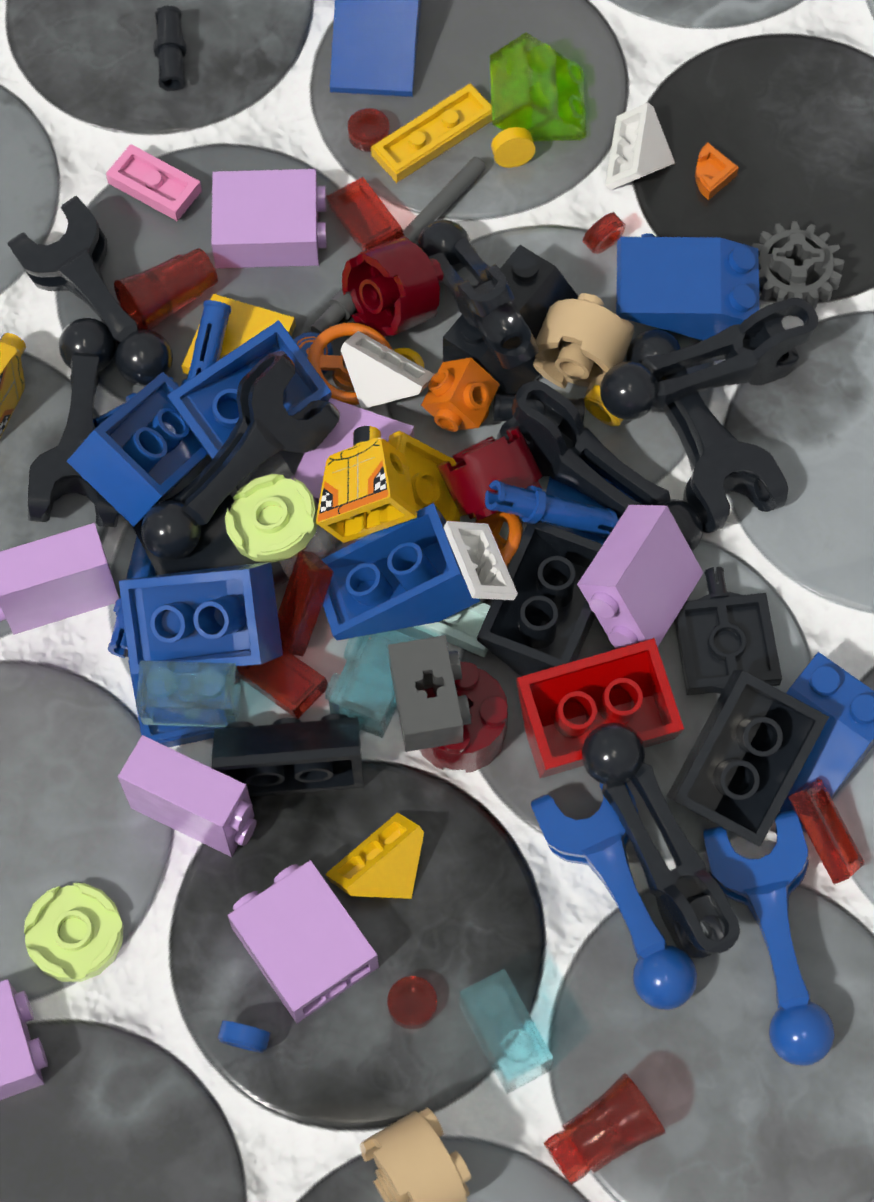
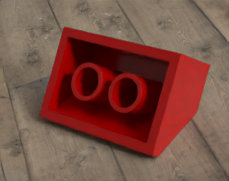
[516,638,684,779]

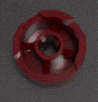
[342,236,444,337]
[437,426,542,521]
[420,661,508,773]

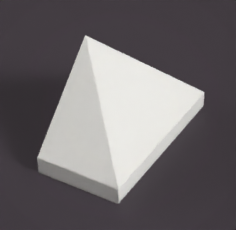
[605,103,675,190]
[341,331,435,409]
[443,521,518,600]

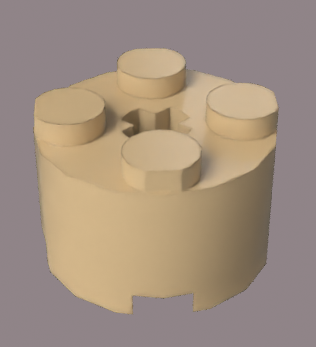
[533,293,634,395]
[360,1108,471,1202]

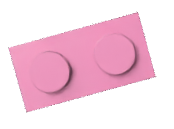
[106,144,202,222]

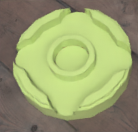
[225,474,318,563]
[24,883,124,982]

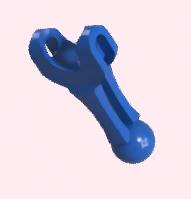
[531,783,697,1010]
[703,810,834,1066]

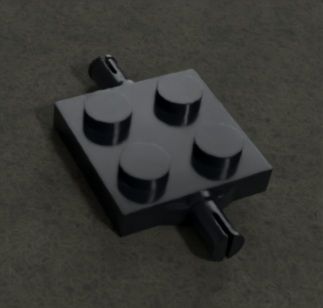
[674,567,782,695]

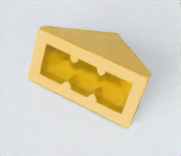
[325,812,424,899]

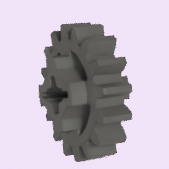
[752,221,844,309]

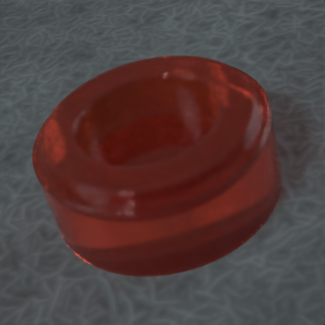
[348,108,390,152]
[582,212,625,254]
[387,976,437,1029]

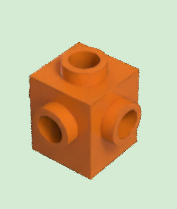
[421,357,500,432]

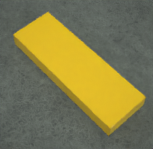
[371,83,496,183]

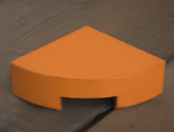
[695,142,739,201]

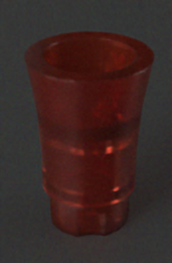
[114,248,218,330]
[543,1073,666,1185]

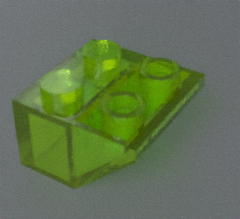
[490,32,587,141]

